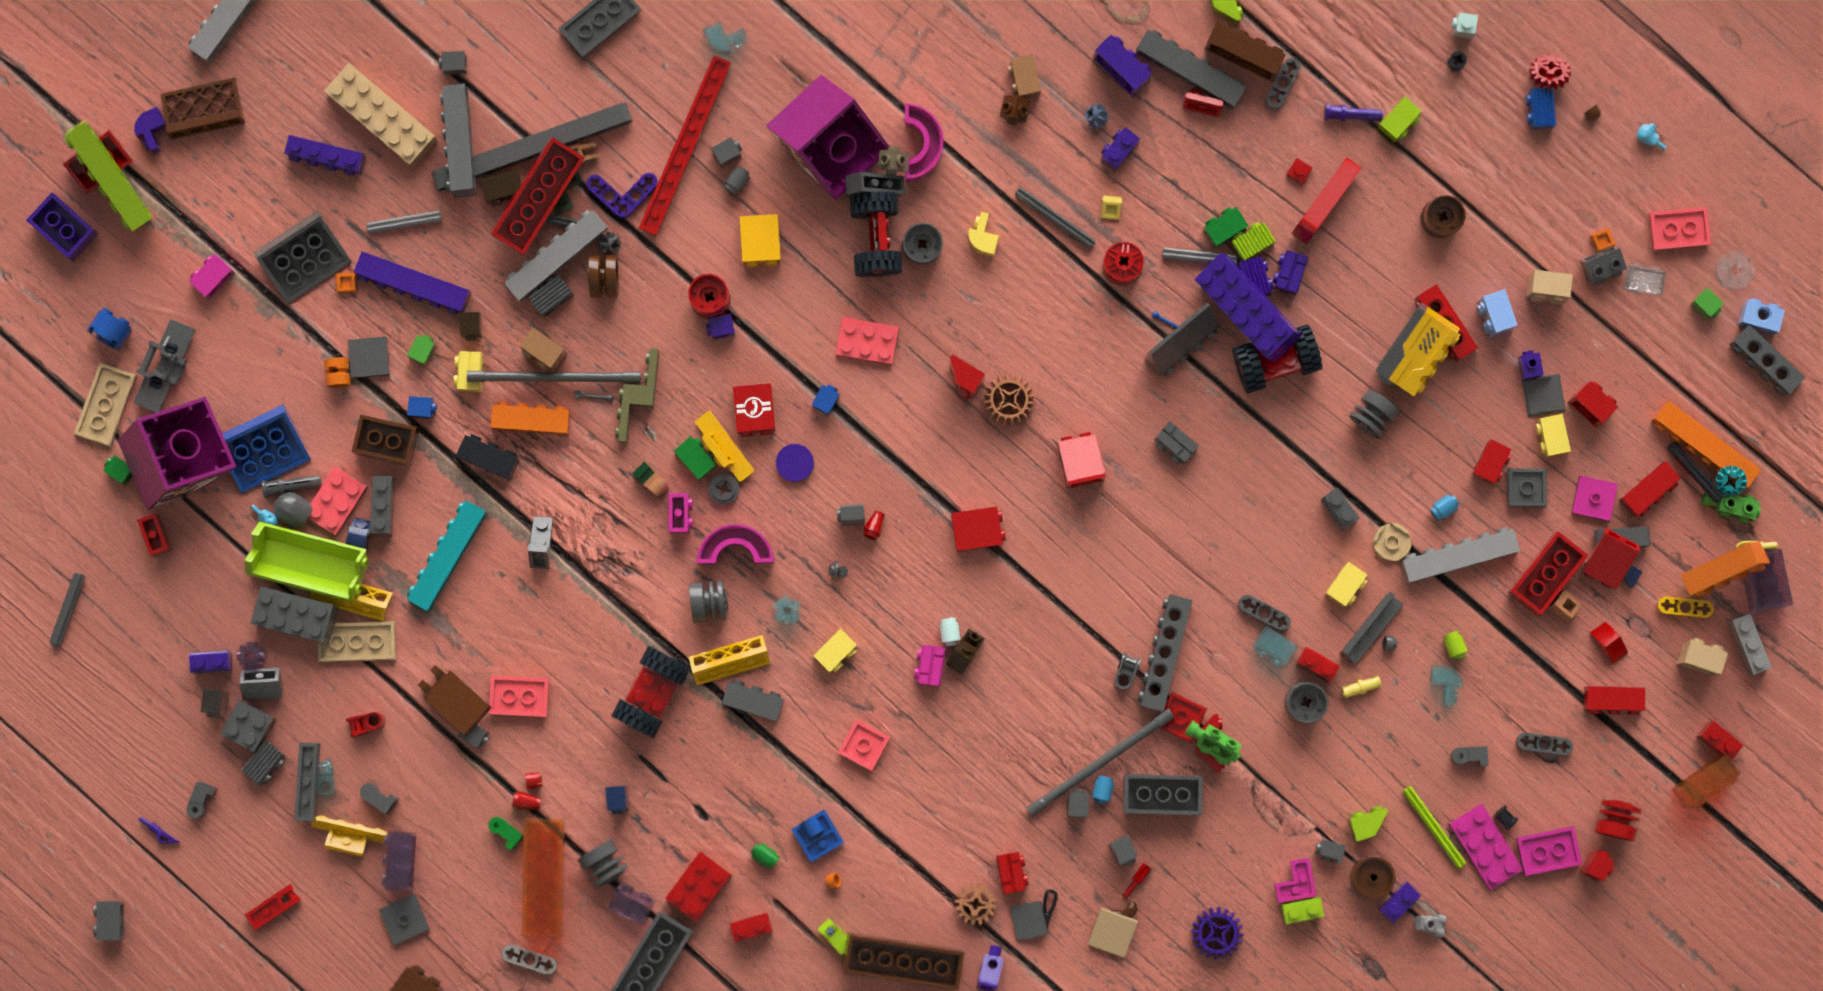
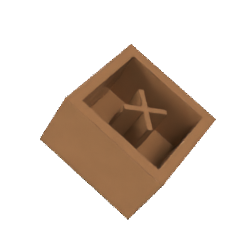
[519,327,567,372]

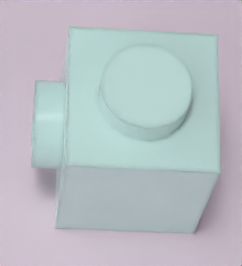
[1452,13,1478,39]

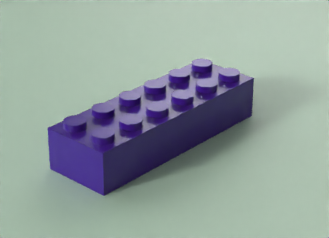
[1194,253,1302,362]

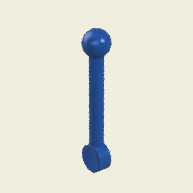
[1152,311,1179,329]

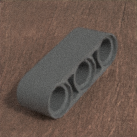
[1594,527,1651,548]

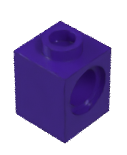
[706,314,735,340]

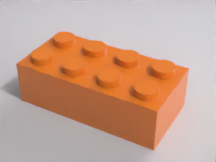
[1681,542,1770,597]

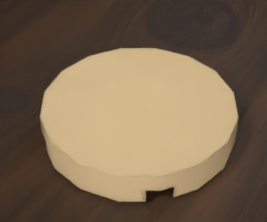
[1373,523,1411,562]

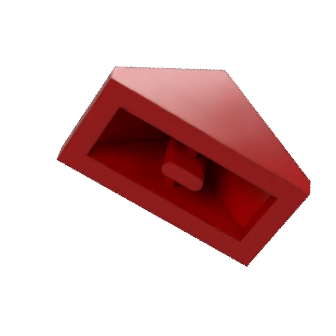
[1590,621,1628,664]

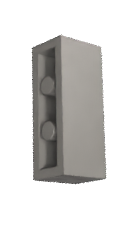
[1728,614,1772,676]

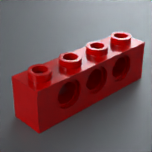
[1415,284,1478,363]

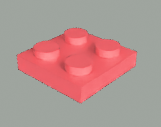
[838,719,890,771]

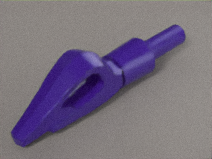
[139,817,180,844]

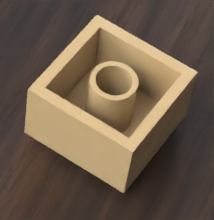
[1526,270,1573,305]
[1676,638,1728,676]

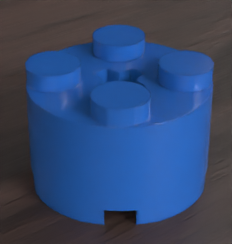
[87,308,132,351]

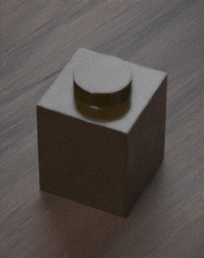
[460,312,482,341]

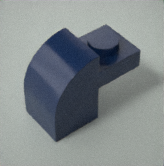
[346,518,371,553]

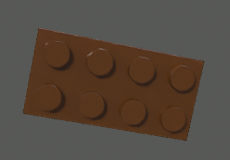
[1205,21,1286,82]

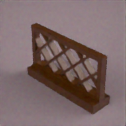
[161,77,245,140]

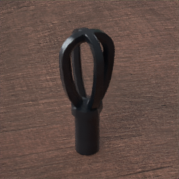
[1043,889,1058,930]

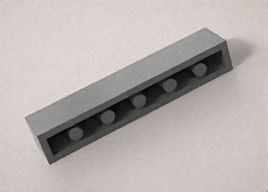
[1135,30,1246,110]
[440,84,477,199]

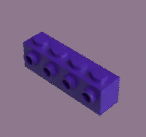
[284,135,366,176]

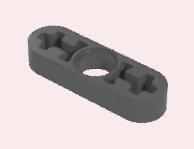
[1266,58,1300,110]
[1238,595,1290,631]
[1516,733,1573,756]

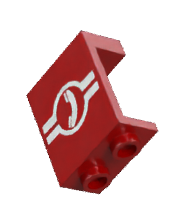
[733,383,776,437]

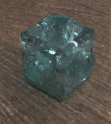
[772,594,801,625]

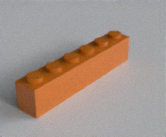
[1651,400,1761,489]

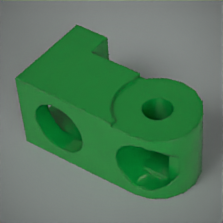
[488,817,525,851]

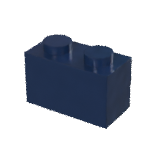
[605,786,629,814]

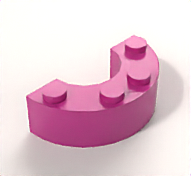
[905,103,944,183]
[696,524,774,565]

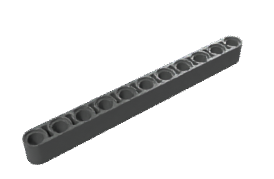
[431,103,633,191]

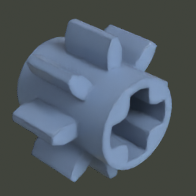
[1085,104,1109,128]

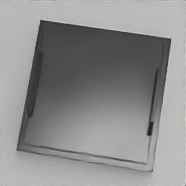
[1522,374,1566,417]

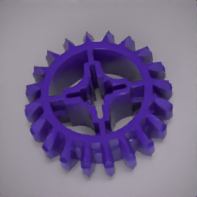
[1191,907,1244,960]

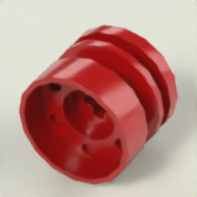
[1102,242,1144,286]
[688,274,731,320]
[1594,799,1642,842]

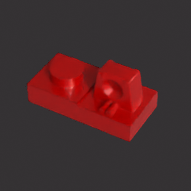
[1182,88,1223,118]

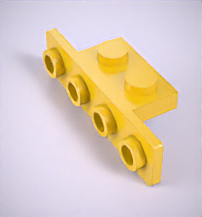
[695,411,755,482]
[311,815,388,857]

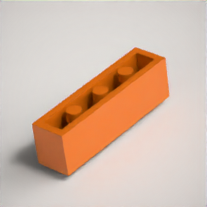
[490,402,571,435]

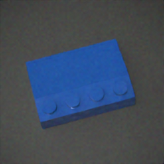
[222,404,311,493]

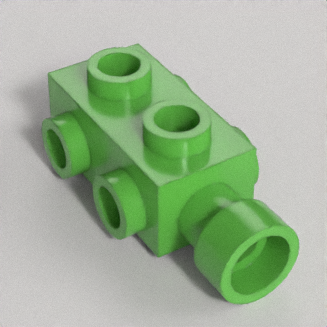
[1701,491,1761,524]
[1185,721,1242,766]

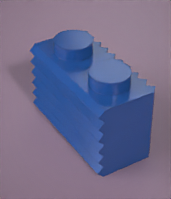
[1525,88,1556,129]

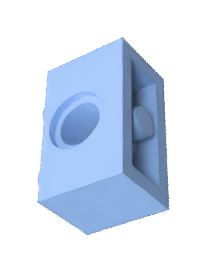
[1738,299,1785,335]

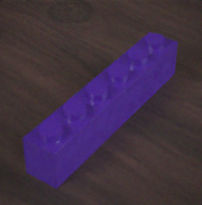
[354,251,471,315]

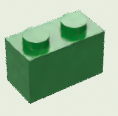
[1203,207,1249,249]
[674,436,717,481]

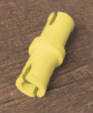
[1341,675,1382,699]

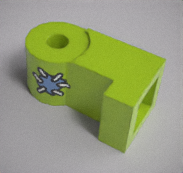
[818,918,847,955]

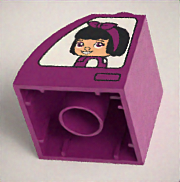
[766,74,890,200]
[117,396,236,510]

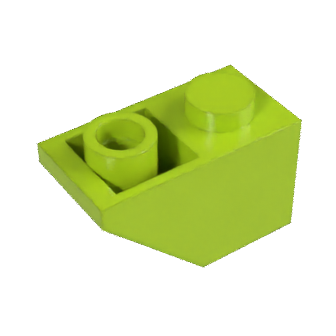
[1210,0,1243,25]
[1348,805,1388,841]

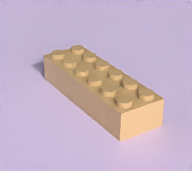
[324,63,437,169]

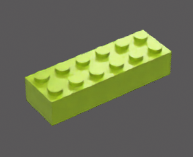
[64,119,152,231]

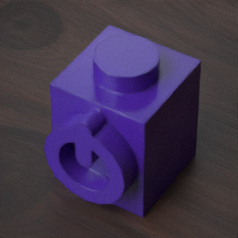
[1518,350,1544,381]

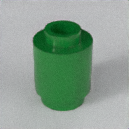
[750,842,780,870]

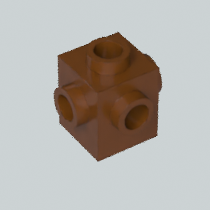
[1000,95,1030,125]

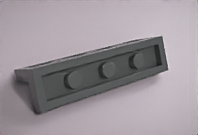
[1340,592,1403,664]
[295,742,320,821]

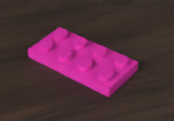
[1449,804,1523,890]

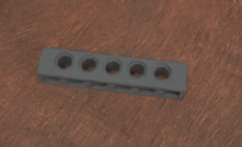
[1137,594,1193,712]

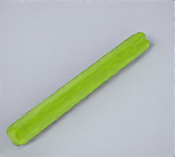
[1402,786,1466,869]

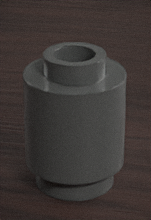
[724,167,751,196]

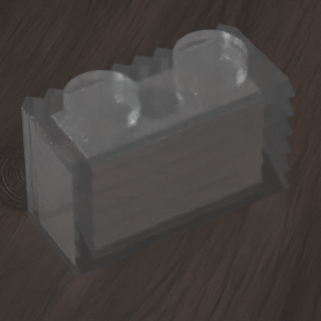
[1622,263,1666,296]

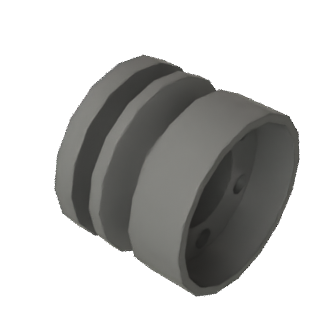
[903,223,943,265]
[1348,389,1400,439]
[689,580,728,624]
[1285,681,1328,723]
[577,839,628,888]

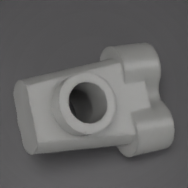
[1414,914,1447,938]

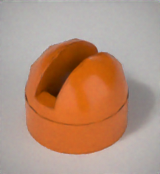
[825,873,841,889]

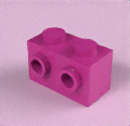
[669,493,693,534]

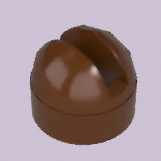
[1584,105,1601,121]

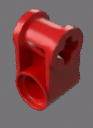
[346,712,385,738]

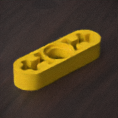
[1656,596,1714,618]

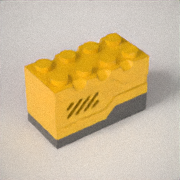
[1376,303,1460,396]

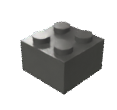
[220,700,276,752]

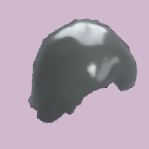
[274,492,312,529]

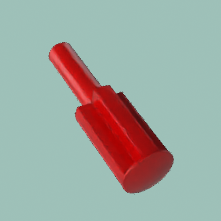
[1122,863,1152,899]

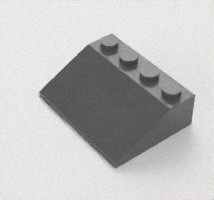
[254,210,352,303]
[1145,303,1219,377]

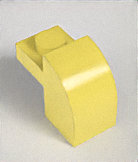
[968,212,999,257]

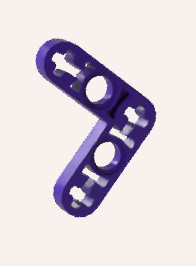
[586,173,658,219]

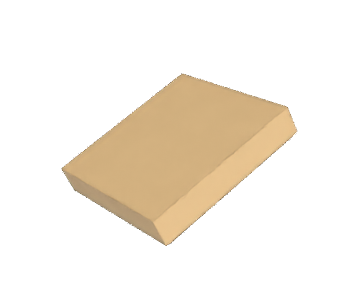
[1088,907,1138,957]

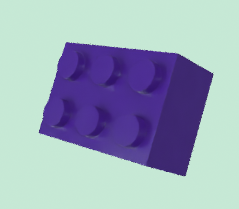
[1093,34,1152,97]
[26,192,99,261]

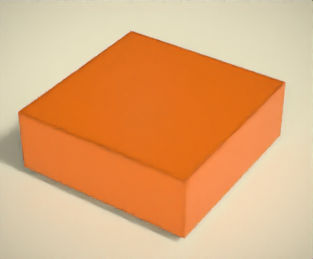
[1590,228,1616,253]
[336,272,357,293]

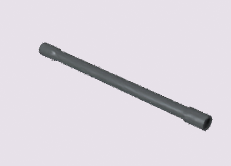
[467,371,640,383]
[1026,708,1175,817]

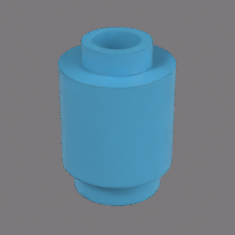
[1430,494,1459,521]
[1092,775,1114,805]

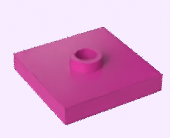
[1572,475,1618,521]

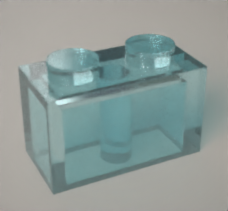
[1252,626,1298,667]

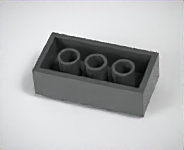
[250,586,339,644]
[1123,774,1203,815]

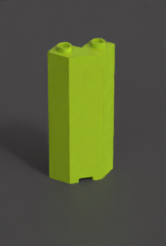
[244,522,369,602]

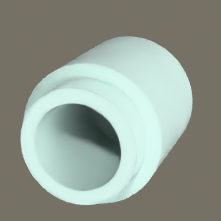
[939,618,961,646]

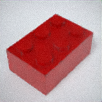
[665,851,732,922]

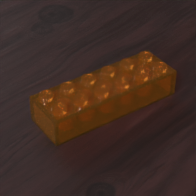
[522,819,565,937]

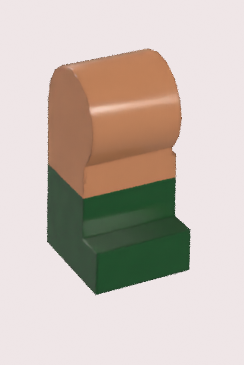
[632,462,669,499]

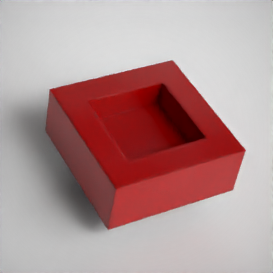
[1286,158,1313,184]

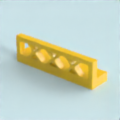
[310,584,393,622]
[689,635,771,685]

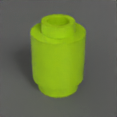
[1443,631,1468,661]

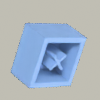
[1476,289,1518,338]

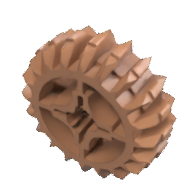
[983,374,1035,426]

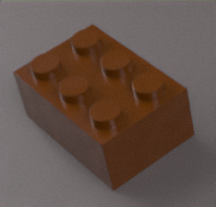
[351,415,419,467]

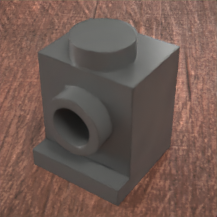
[1315,840,1346,864]

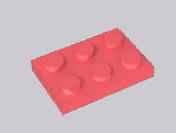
[1649,207,1711,251]
[836,317,899,365]
[308,467,368,536]
[489,675,549,717]

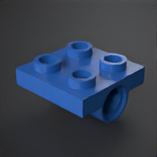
[791,809,844,862]

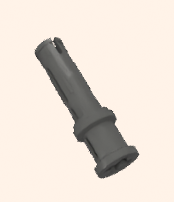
[262,475,322,497]

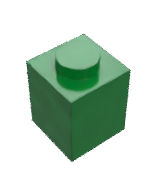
[103,455,132,486]

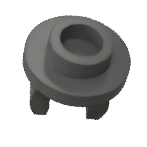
[828,561,848,580]

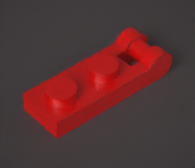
[245,884,301,931]

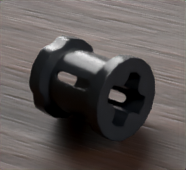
[1447,51,1467,72]
[1493,805,1519,830]

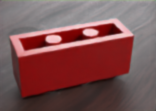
[1619,461,1681,517]
[1584,686,1645,715]

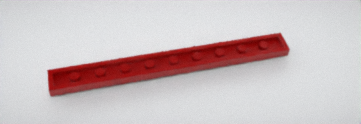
[639,55,731,236]

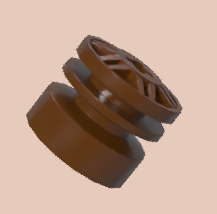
[1420,195,1466,238]

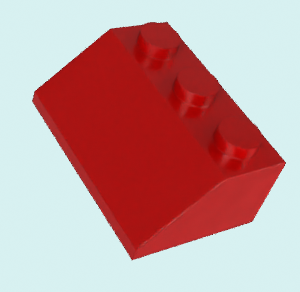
[63,129,133,195]
[949,354,985,400]

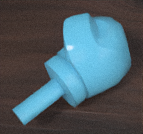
[1636,123,1667,150]
[251,505,279,526]

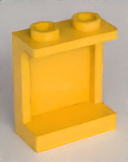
[740,214,781,267]

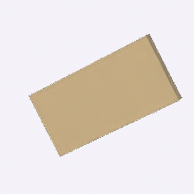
[74,363,137,447]
[318,621,396,663]

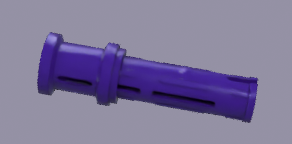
[1324,103,1383,122]

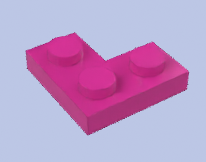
[1274,858,1316,903]

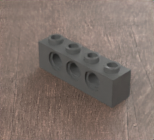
[1730,325,1806,396]

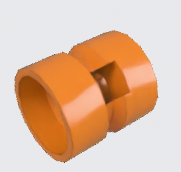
[324,357,351,388]

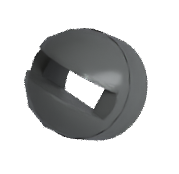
[1382,636,1398,651]

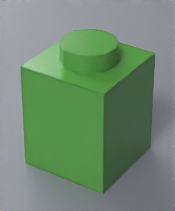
[1690,287,1724,319]
[407,335,437,366]

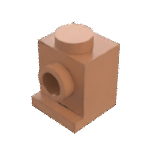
[1547,590,1581,622]

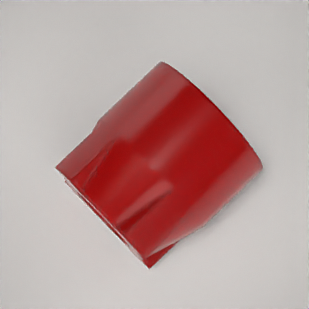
[525,772,542,789]

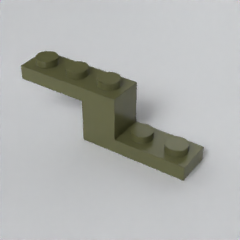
[615,348,659,444]

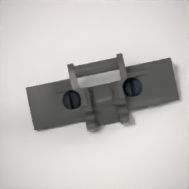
[133,319,196,413]

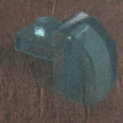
[703,22,747,55]
[1429,665,1463,707]

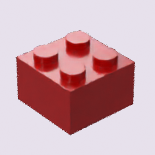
[1568,380,1618,428]

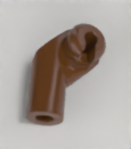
[1111,901,1138,918]

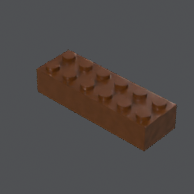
[841,932,965,991]

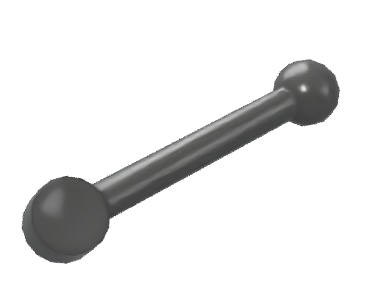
[574,391,614,402]

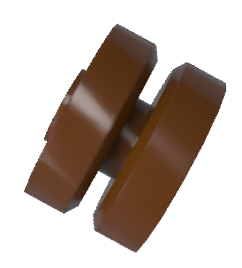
[588,255,619,298]
[1350,856,1396,899]

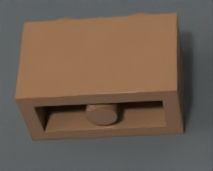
[1007,54,1041,98]

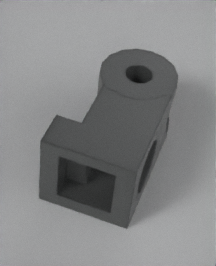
[1450,746,1488,766]
[186,781,218,818]
[360,783,399,814]

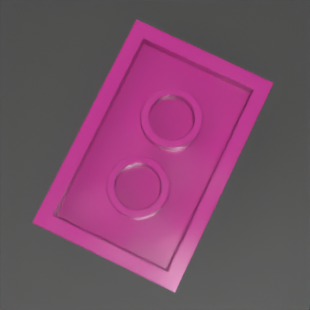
[1516,826,1582,876]

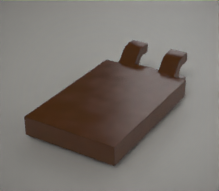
[417,665,492,737]

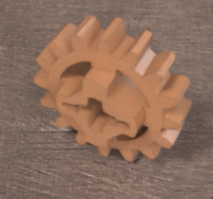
[955,883,997,925]

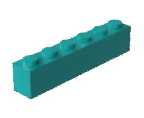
[407,500,488,612]

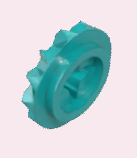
[1716,466,1747,497]

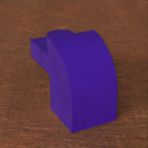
[134,107,166,154]

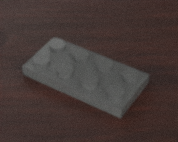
[559,0,642,58]

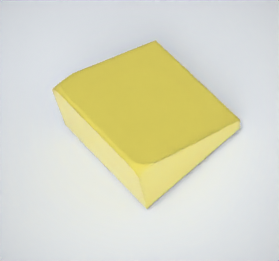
[1101,196,1122,220]

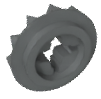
[708,474,739,504]

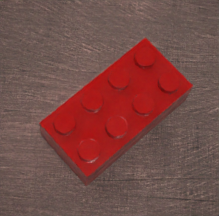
[1507,531,1588,617]

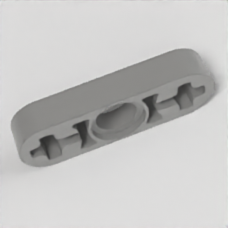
[502,945,558,974]

